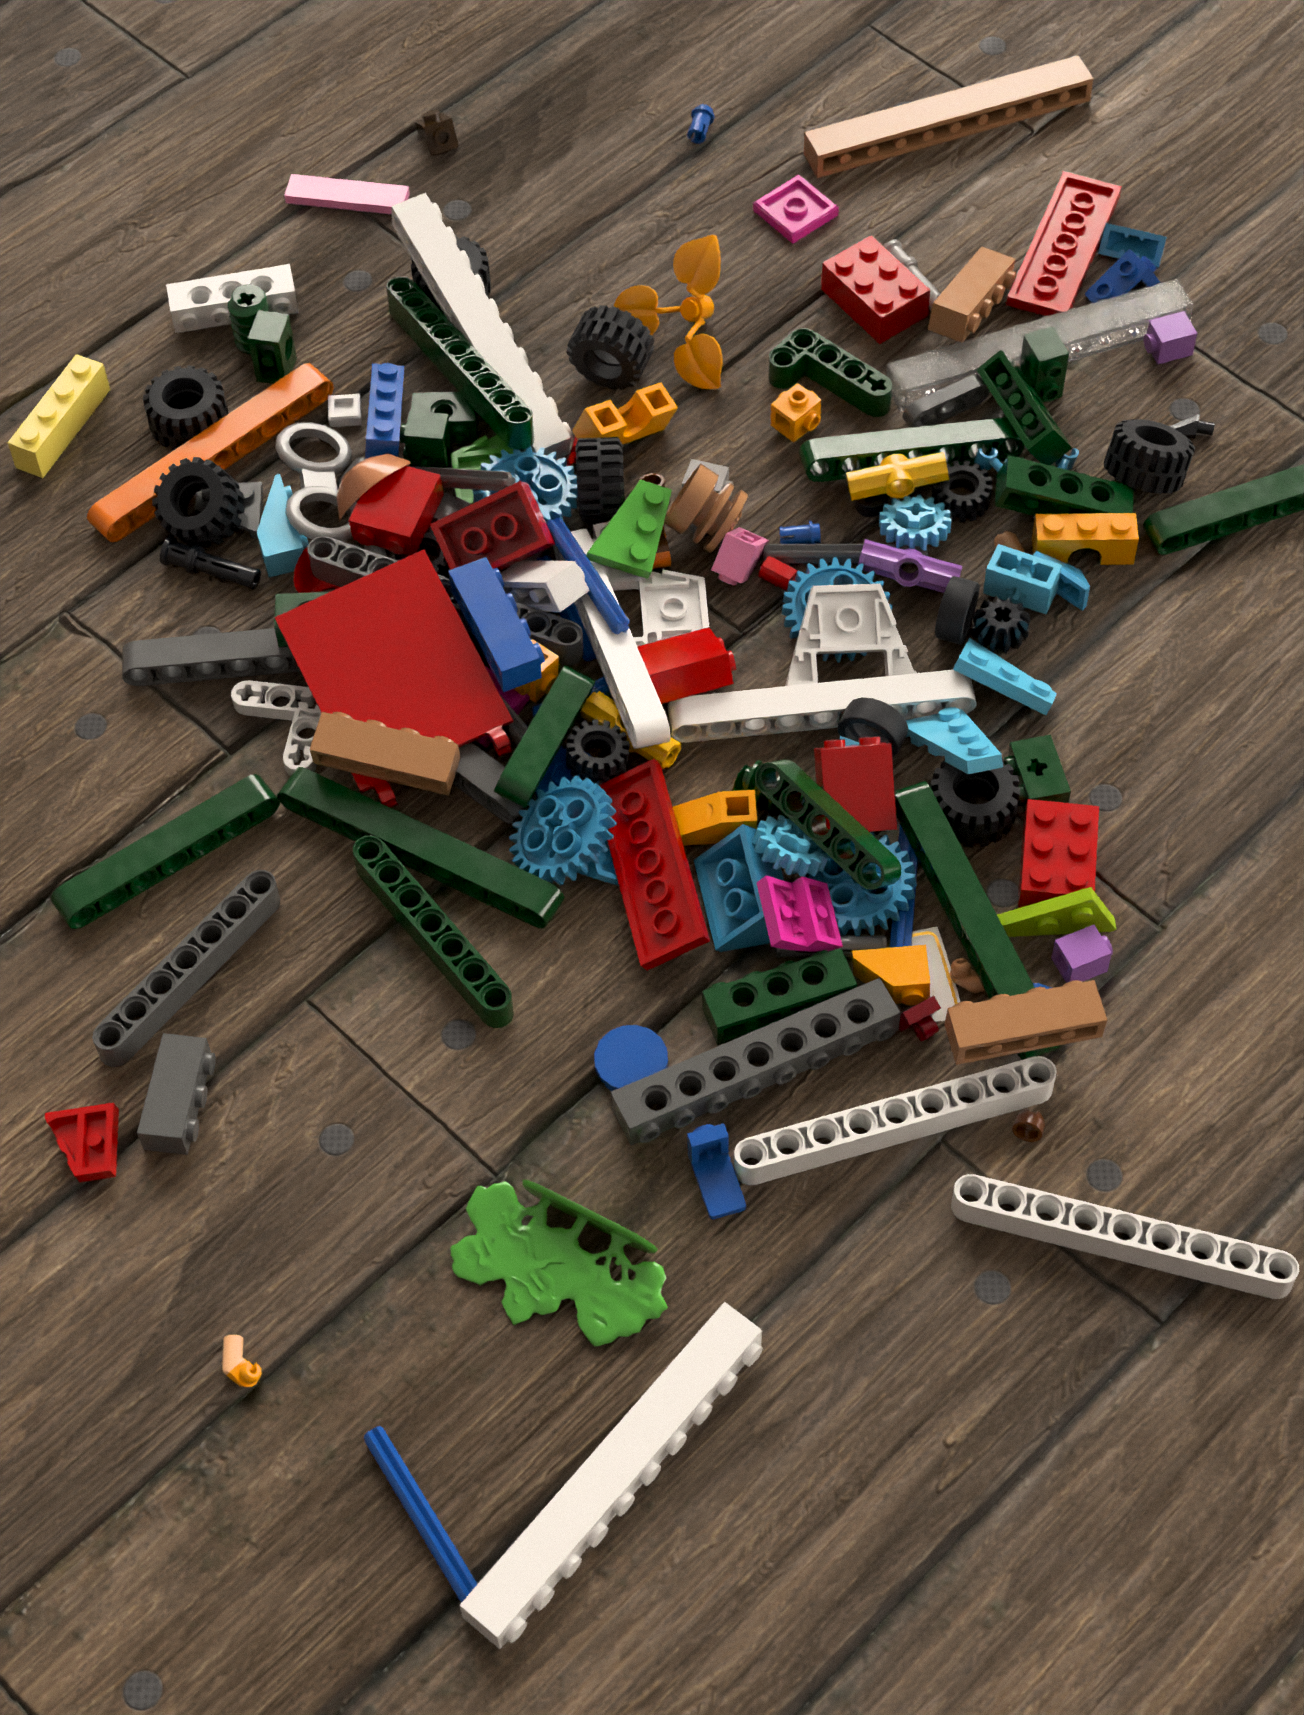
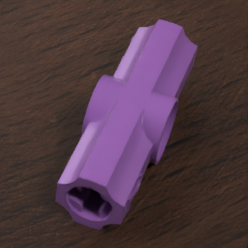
[857,539,962,593]

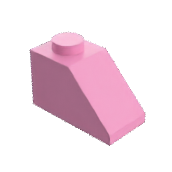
[711,527,769,585]

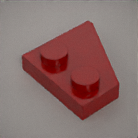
[44,1103,119,1182]

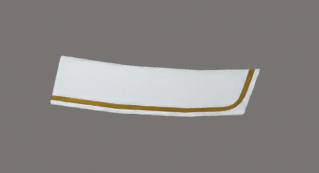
[912,927,960,1022]

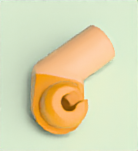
[222,1335,262,1387]

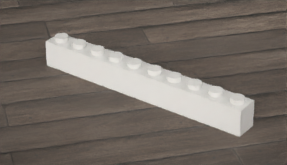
[392,193,573,460]
[460,1302,763,1649]

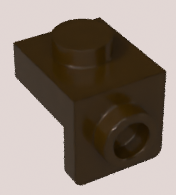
[415,110,459,155]

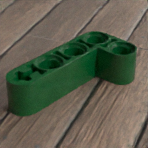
[768,328,892,417]

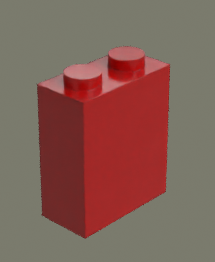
[348,466,444,555]
[637,627,736,704]
[814,736,897,832]

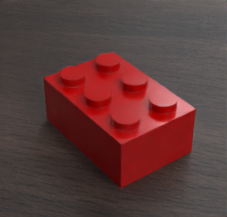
[821,235,930,344]
[430,481,556,571]
[1017,799,1099,909]

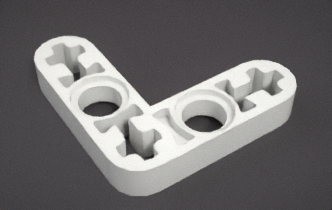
[231,680,321,776]

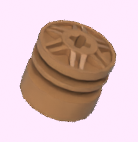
[664,464,748,553]

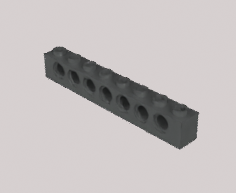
[611,978,901,1146]

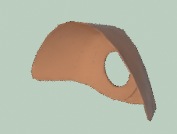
[337,453,411,522]

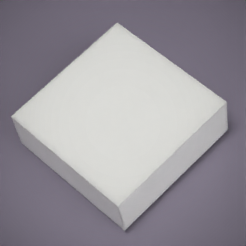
[328,394,362,427]

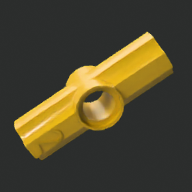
[846,452,949,500]
[581,691,681,769]

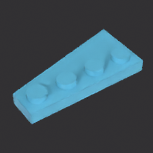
[906,707,1003,774]

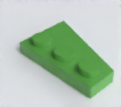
[586,479,672,579]

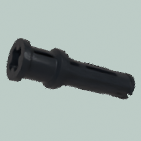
[160,536,261,590]

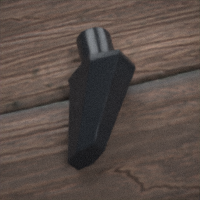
[1170,414,1215,439]

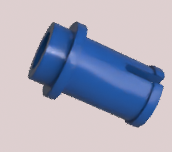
[687,104,715,144]
[779,521,821,544]

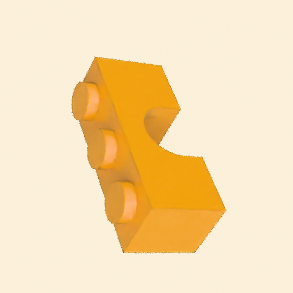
[572,382,678,445]
[1032,513,1139,565]

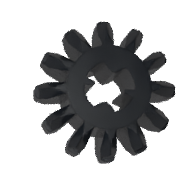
[972,595,1030,654]

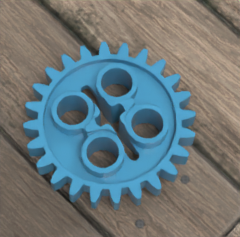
[473,446,578,524]
[782,557,892,663]
[509,776,617,885]
[805,831,917,936]

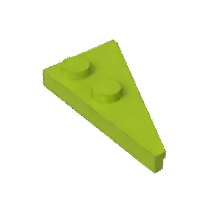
[997,887,1116,937]

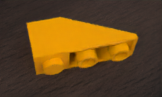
[673,790,757,846]

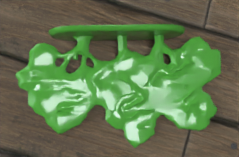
[451,1179,668,1346]

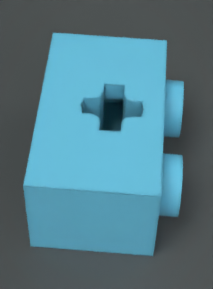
[983,544,1062,614]

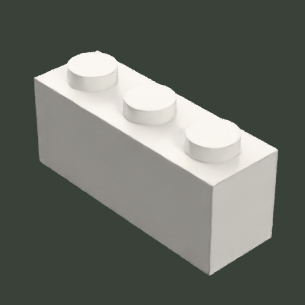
[501,560,590,612]

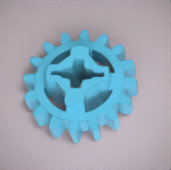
[879,495,951,551]
[752,815,829,877]

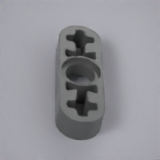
[903,374,990,428]

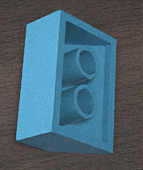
[694,824,784,952]

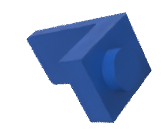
[1085,249,1160,314]
[687,1123,746,1220]

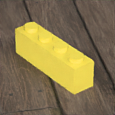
[8,354,110,478]

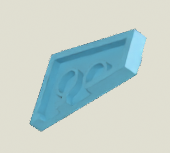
[953,638,1057,715]

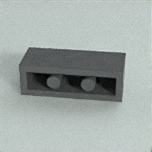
[137,1033,216,1155]

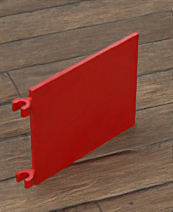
[274,549,513,808]

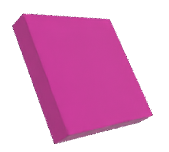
[753,175,839,244]

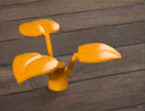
[613,235,723,389]

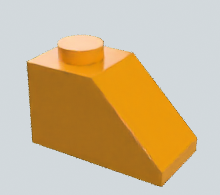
[852,945,930,1006]

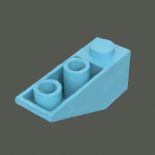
[257,474,309,577]

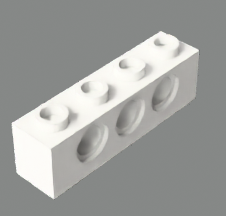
[166,264,299,333]

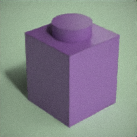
[1144,311,1197,364]
[1051,925,1113,983]

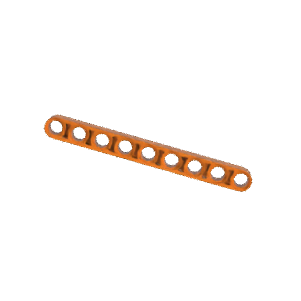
[87,363,334,542]

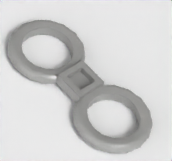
[275,422,357,542]

